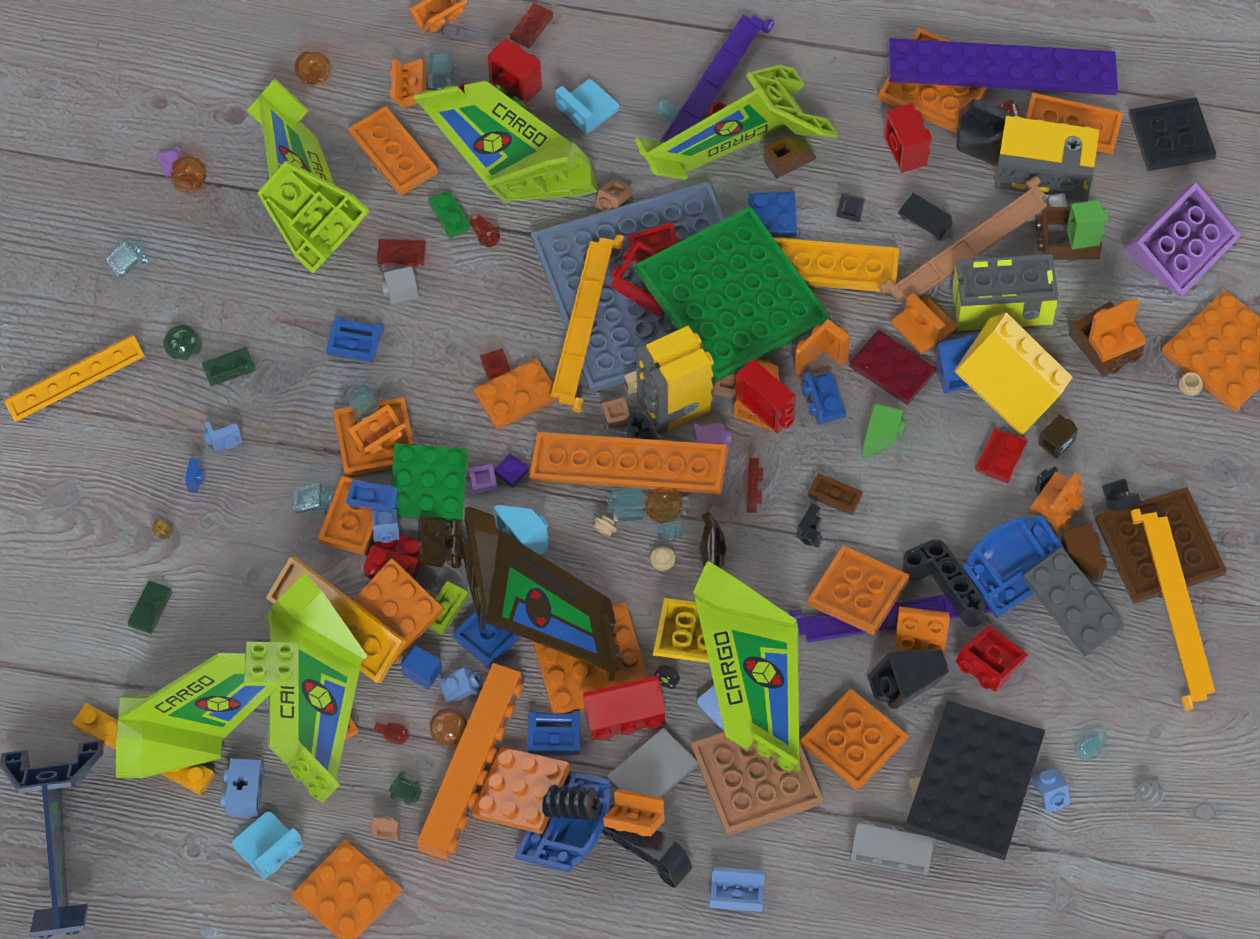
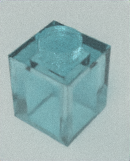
[427,52,454,90]
[607,487,643,522]

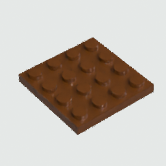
[1095,487,1227,604]

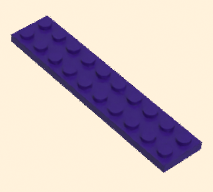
[888,38,1118,95]

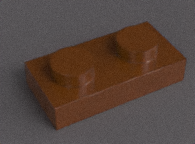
[808,473,863,516]

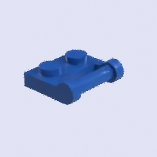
[326,316,384,363]
[528,711,580,755]

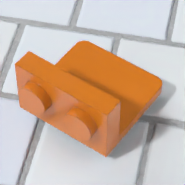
[408,0,468,34]
[795,319,850,375]

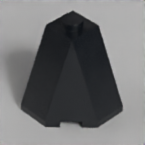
[867,649,949,709]

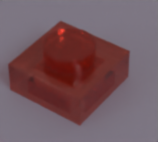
[480,348,510,380]

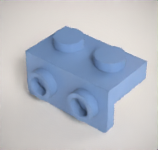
[710,867,765,912]

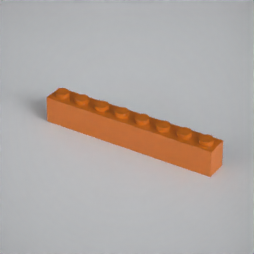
[417,663,525,861]

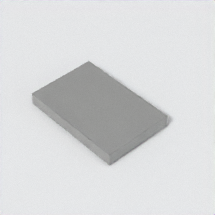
[607,728,698,798]

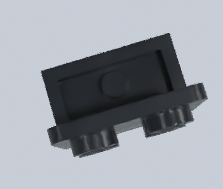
[956,99,1013,164]

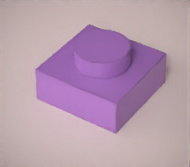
[157,147,188,177]
[468,464,498,494]

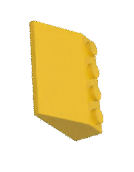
[954,313,1072,435]
[653,598,709,663]

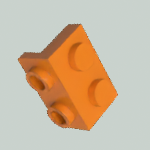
[389,58,427,108]
[347,404,406,455]
[603,789,665,836]

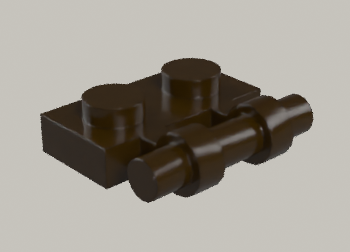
[418,516,463,568]

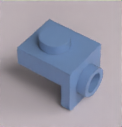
[202,421,242,452]
[439,667,483,705]
[1031,768,1070,813]

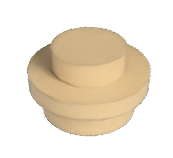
[1178,372,1203,396]
[593,516,617,537]
[650,547,675,571]

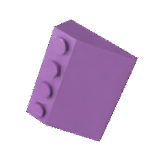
[1124,183,1241,297]

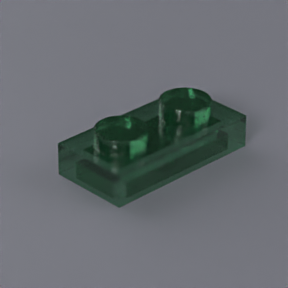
[201,347,256,387]
[128,581,173,635]

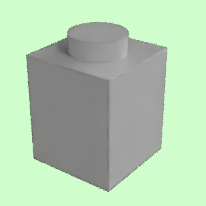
[381,266,418,304]

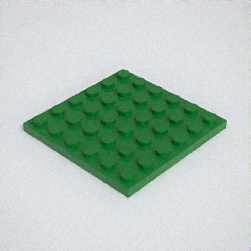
[634,206,831,383]

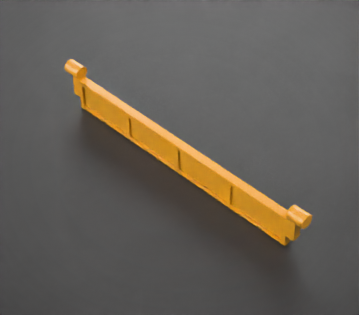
[551,235,624,413]
[1130,509,1215,711]

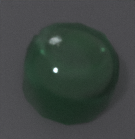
[163,325,203,360]

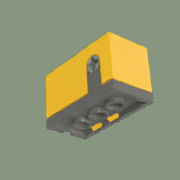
[995,116,1100,202]
[636,325,714,435]

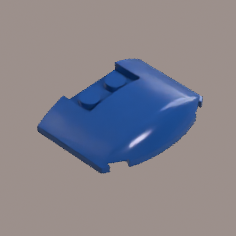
[963,515,1073,618]
[514,771,611,872]

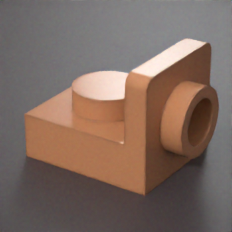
[595,178,633,212]

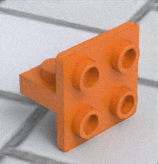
[891,293,957,354]
[1030,472,1084,535]
[894,607,950,655]

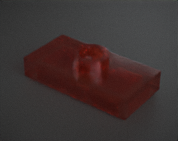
[510,3,553,48]

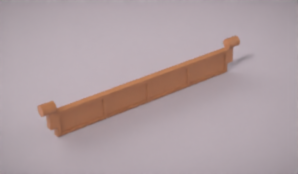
[878,176,1047,302]

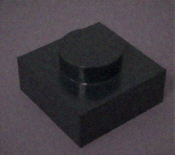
[836,193,866,222]

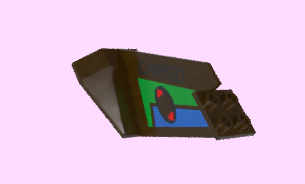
[463,507,621,681]

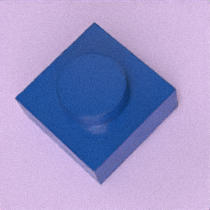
[185,458,205,492]

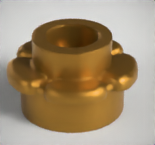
[150,518,173,539]

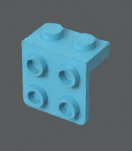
[555,80,619,134]
[232,812,303,880]

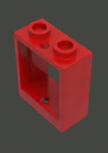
[609,241,663,317]
[735,359,796,434]

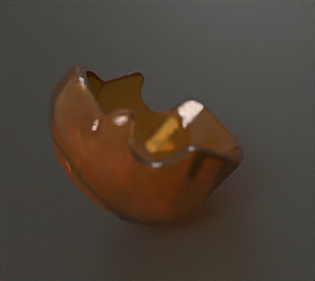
[294,51,332,86]
[171,156,206,194]
[645,487,683,525]
[430,708,468,747]

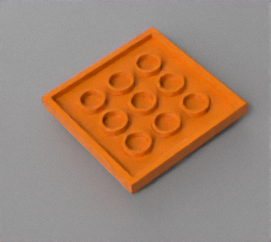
[877,27,988,134]
[1161,290,1260,412]
[532,602,648,713]

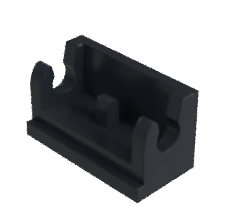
[898,192,953,241]

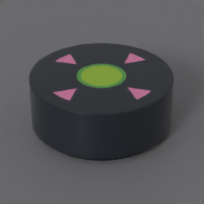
[654,665,680,689]

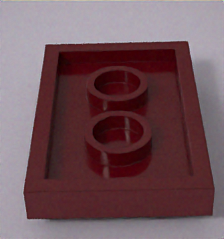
[849,329,937,406]

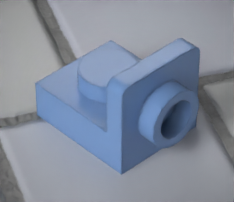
[372,509,399,543]

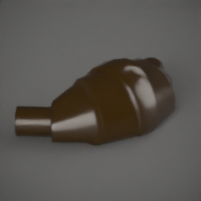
[699,512,727,568]

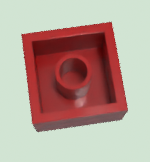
[487,38,542,106]
[884,103,932,173]

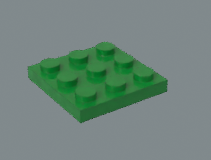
[391,443,468,522]

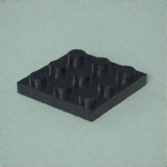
[1129,97,1216,171]

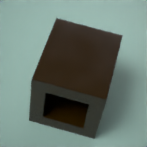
[1038,414,1078,459]

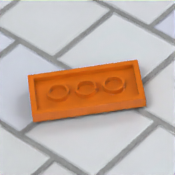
[1026,92,1123,155]
[348,106,438,197]

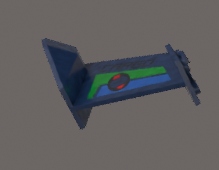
[0,740,105,938]

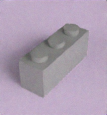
[851,822,934,876]

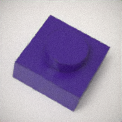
[494,453,529,488]

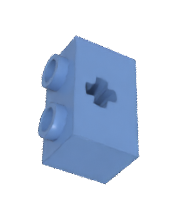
[221,759,264,818]

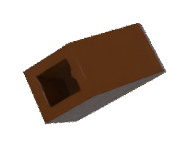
[764,137,816,179]
[1060,524,1107,580]

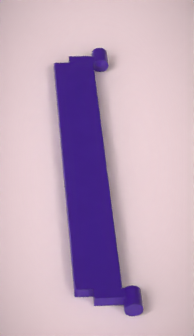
[660,14,775,142]
[788,595,992,643]

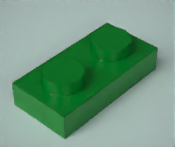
[428,190,470,239]

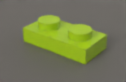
[429,581,469,635]

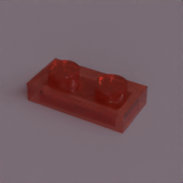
[377,239,426,266]
[747,458,763,513]

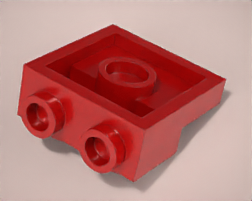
[363,534,421,580]
[955,625,1029,692]

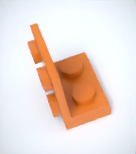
[1089,298,1146,362]

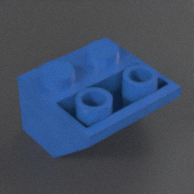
[936,334,979,393]

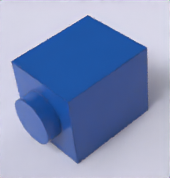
[401,645,442,690]

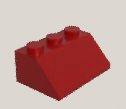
[583,675,665,741]

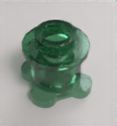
[389,771,422,805]

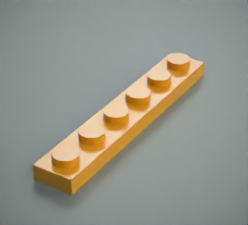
[3,334,145,422]
[72,703,215,796]

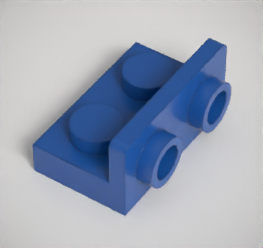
[801,372,846,424]

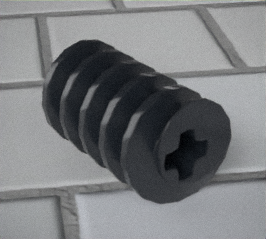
[542,785,601,821]

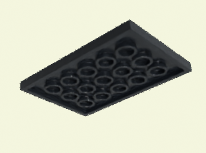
[905,700,1045,861]

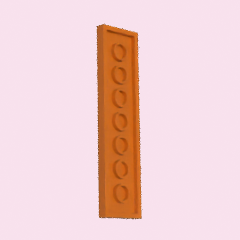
[529,432,728,494]

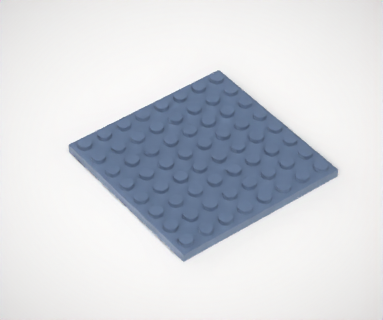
[531,181,724,393]

